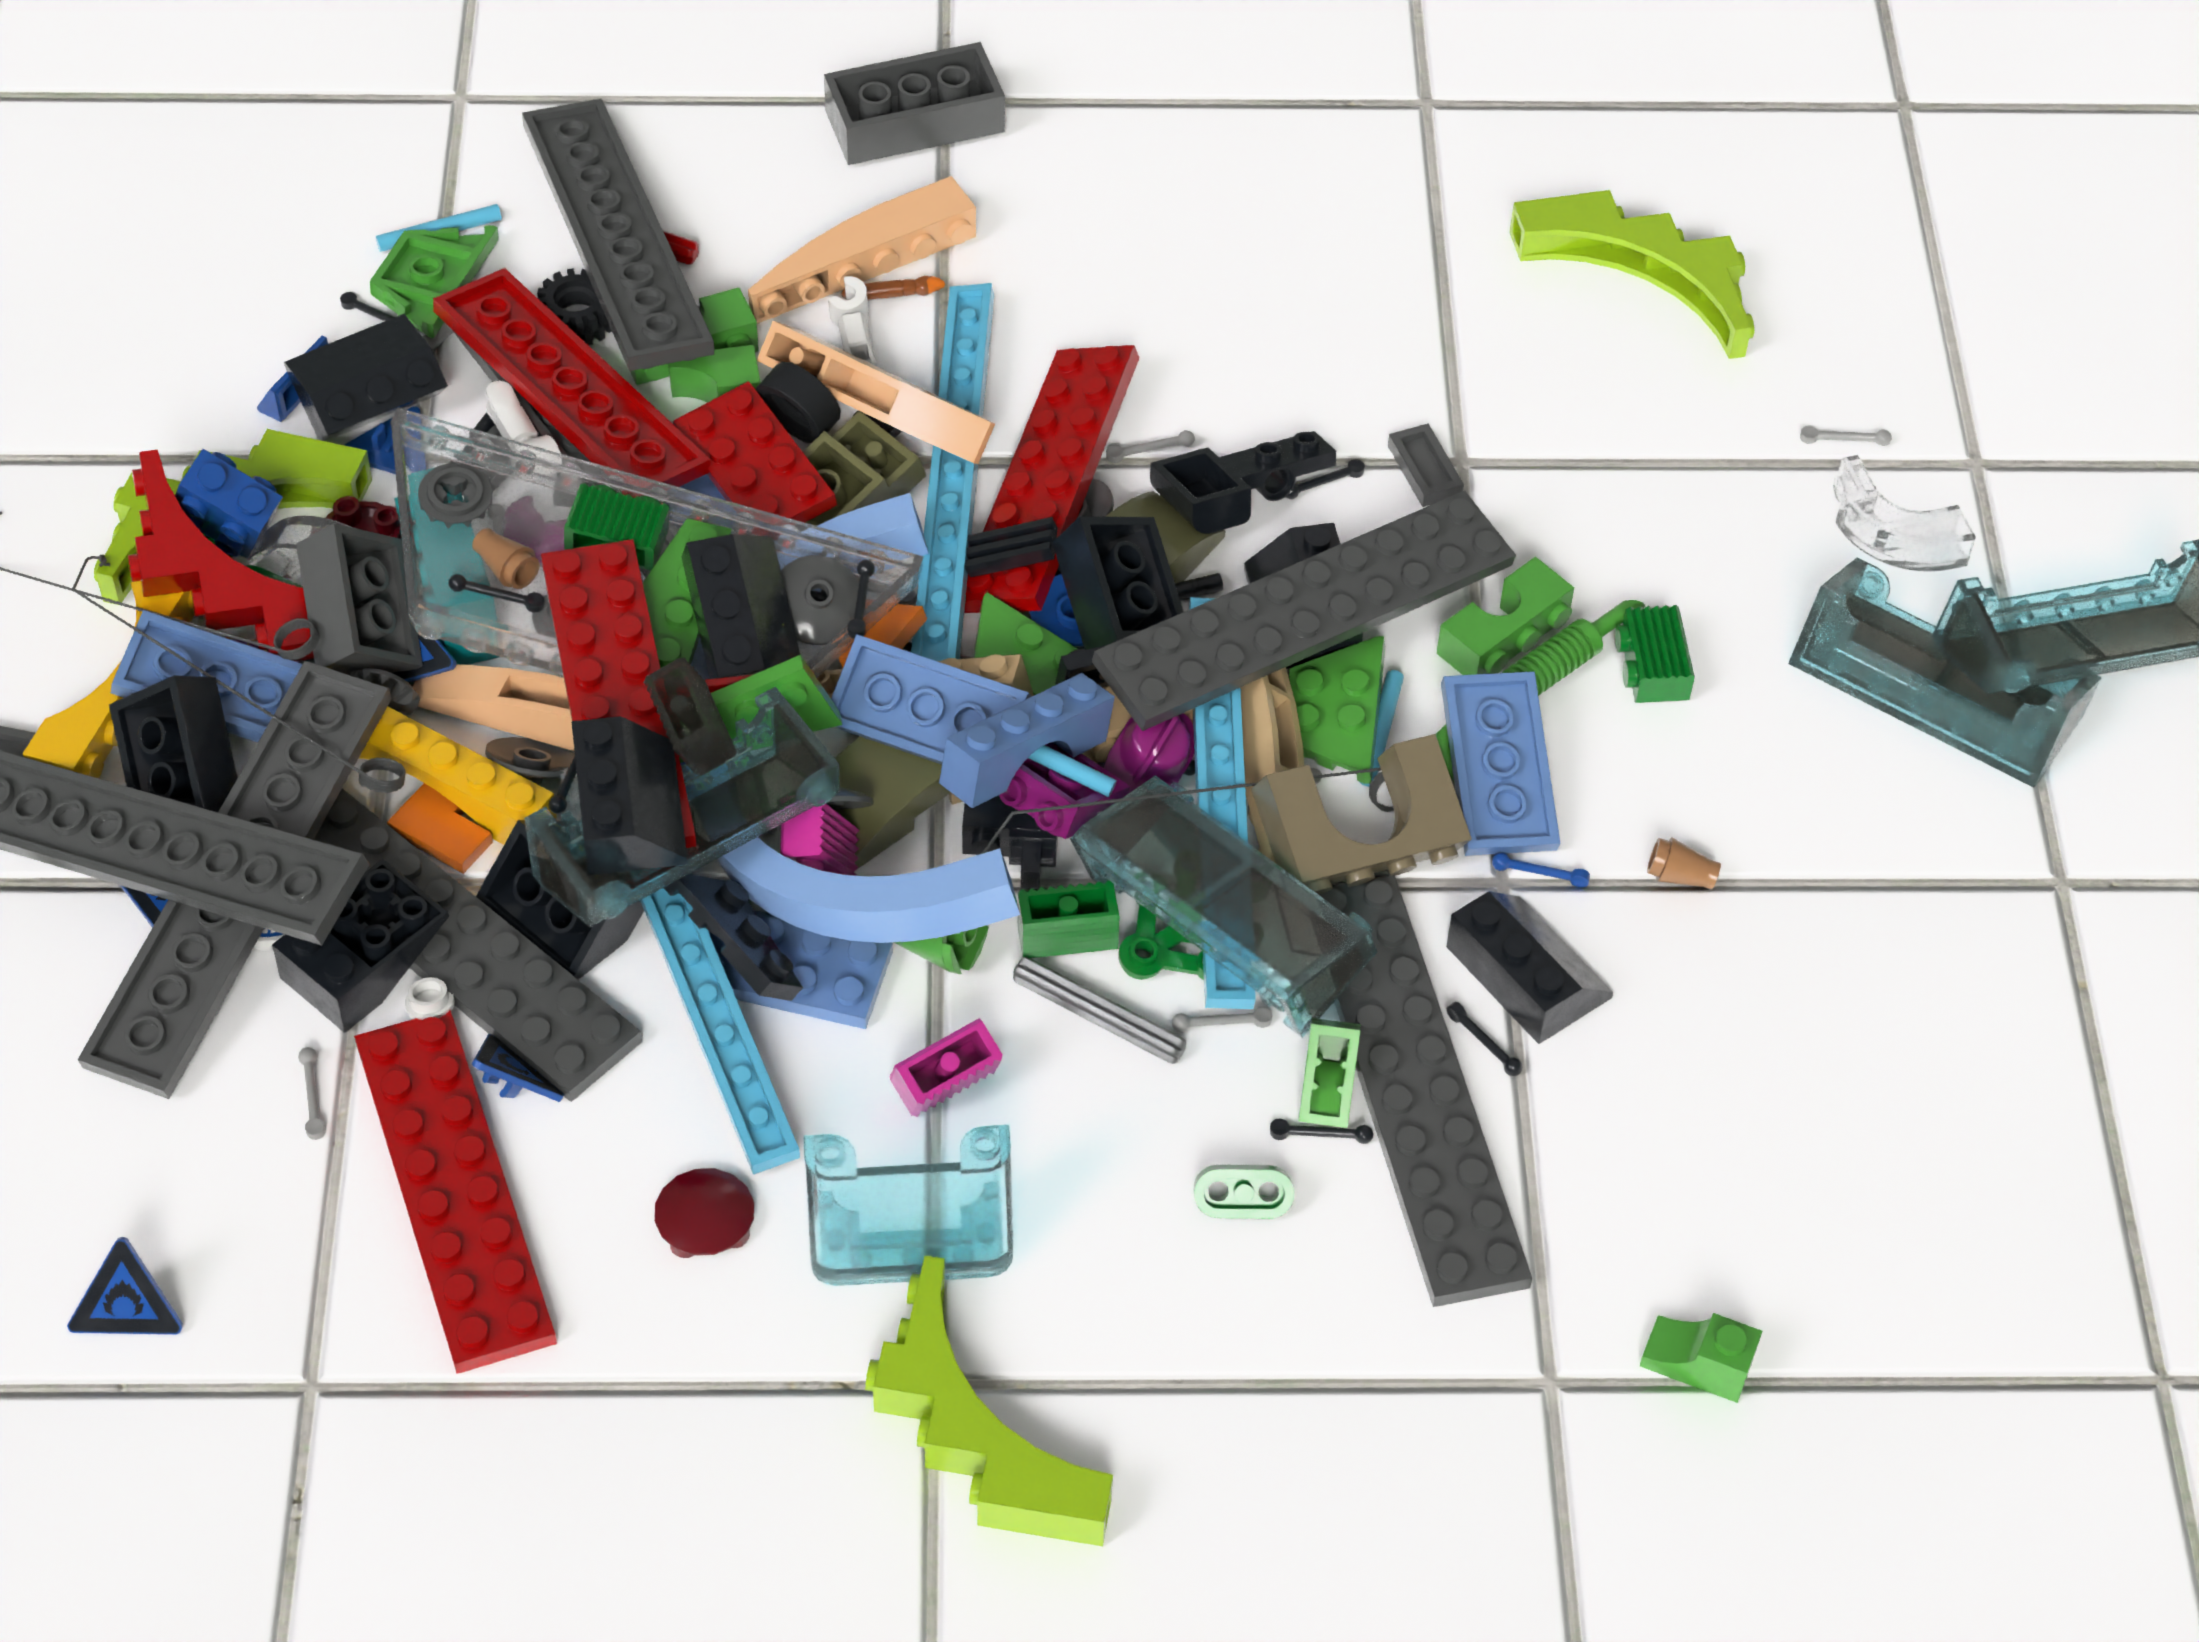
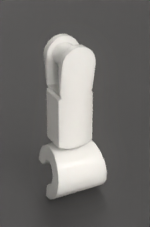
[828,276,877,366]
[486,381,562,479]

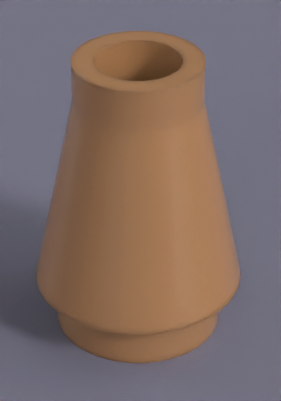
[472,528,540,589]
[1647,837,1721,890]

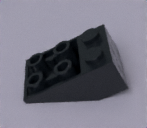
[272,859,449,1033]

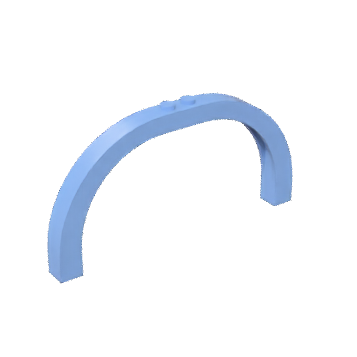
[680,493,1020,943]

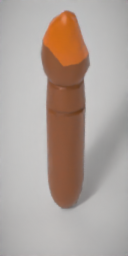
[841,276,945,300]

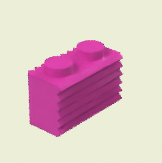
[780,799,860,876]
[889,1018,1003,1117]

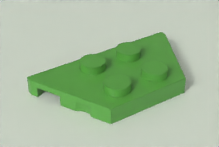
[369,225,499,338]
[974,592,1077,695]
[1289,636,1385,784]

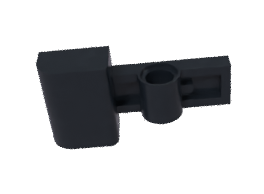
[1150,431,1336,534]

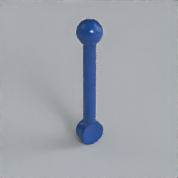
[1492,853,1590,888]

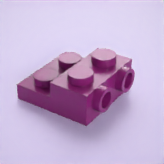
[999,742,1131,839]

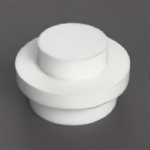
[405,977,455,1020]

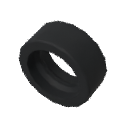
[756,361,841,443]

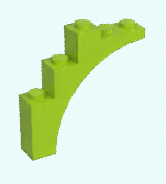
[1509,190,1755,359]
[94,429,372,606]
[865,1255,1113,1547]

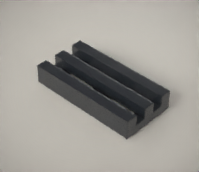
[965,517,1058,577]

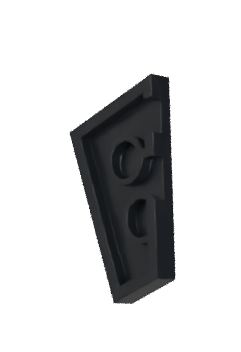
[660,870,803,1001]

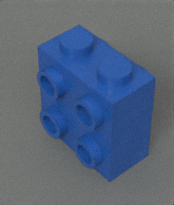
[175,448,283,560]

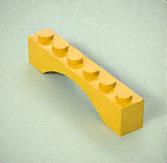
[23,581,195,778]
[359,706,559,845]

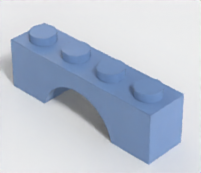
[939,673,1115,808]

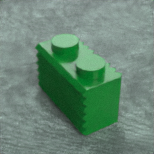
[564,483,669,571]
[1615,604,1695,703]
[1017,880,1120,958]

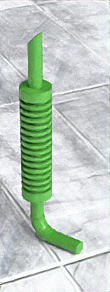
[1436,600,1646,782]

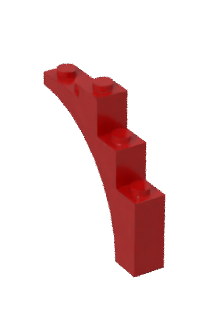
[128,449,314,662]

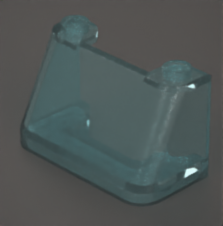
[803,1124,1014,1286]

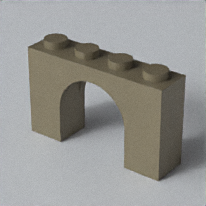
[1251,734,1472,898]

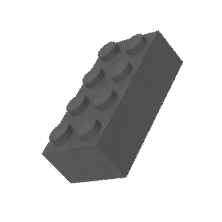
[824,42,1005,165]

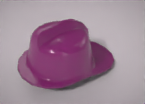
[1104,713,1194,809]

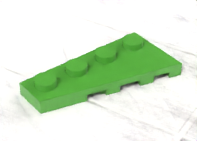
[643,518,732,687]
[669,655,842,763]

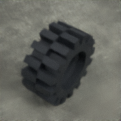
[537,268,612,346]

